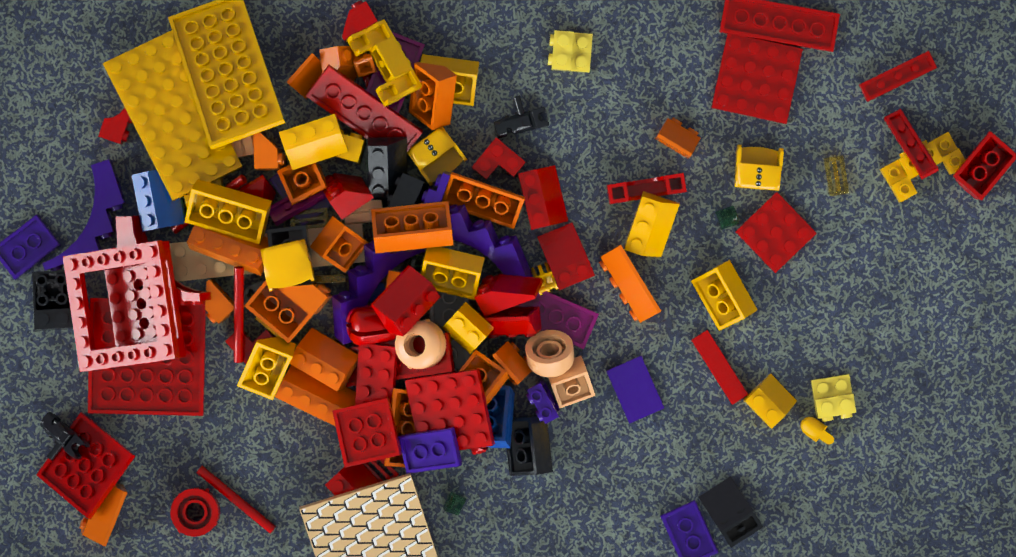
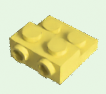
[548,30,593,73]
[811,374,856,422]

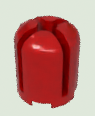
[346,305,396,346]

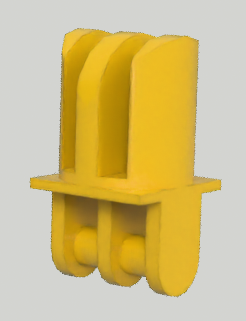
[531,262,558,295]
[800,417,834,445]

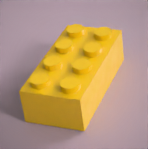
[185,179,272,244]

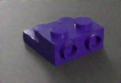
[421,171,451,203]
[526,379,562,424]

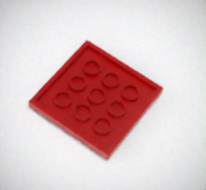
[711,34,803,124]
[405,368,495,450]
[36,412,135,519]

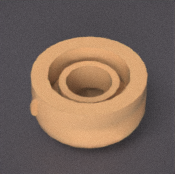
[395,319,446,369]
[525,330,574,377]

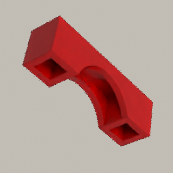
[98,107,133,145]
[606,173,687,204]

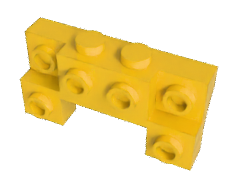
[347,19,422,107]
[880,132,965,203]

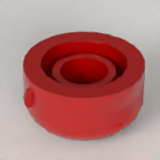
[170,487,220,537]

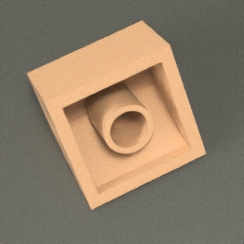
[548,356,595,408]

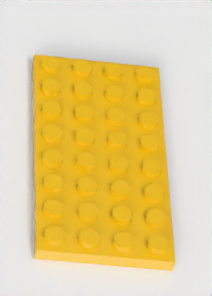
[168,0,285,150]
[103,30,242,201]

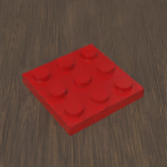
[735,192,817,273]
[332,398,402,468]

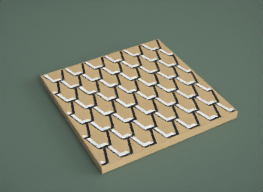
[299,473,438,557]

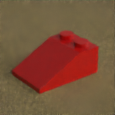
[537,222,595,290]
[474,274,543,317]

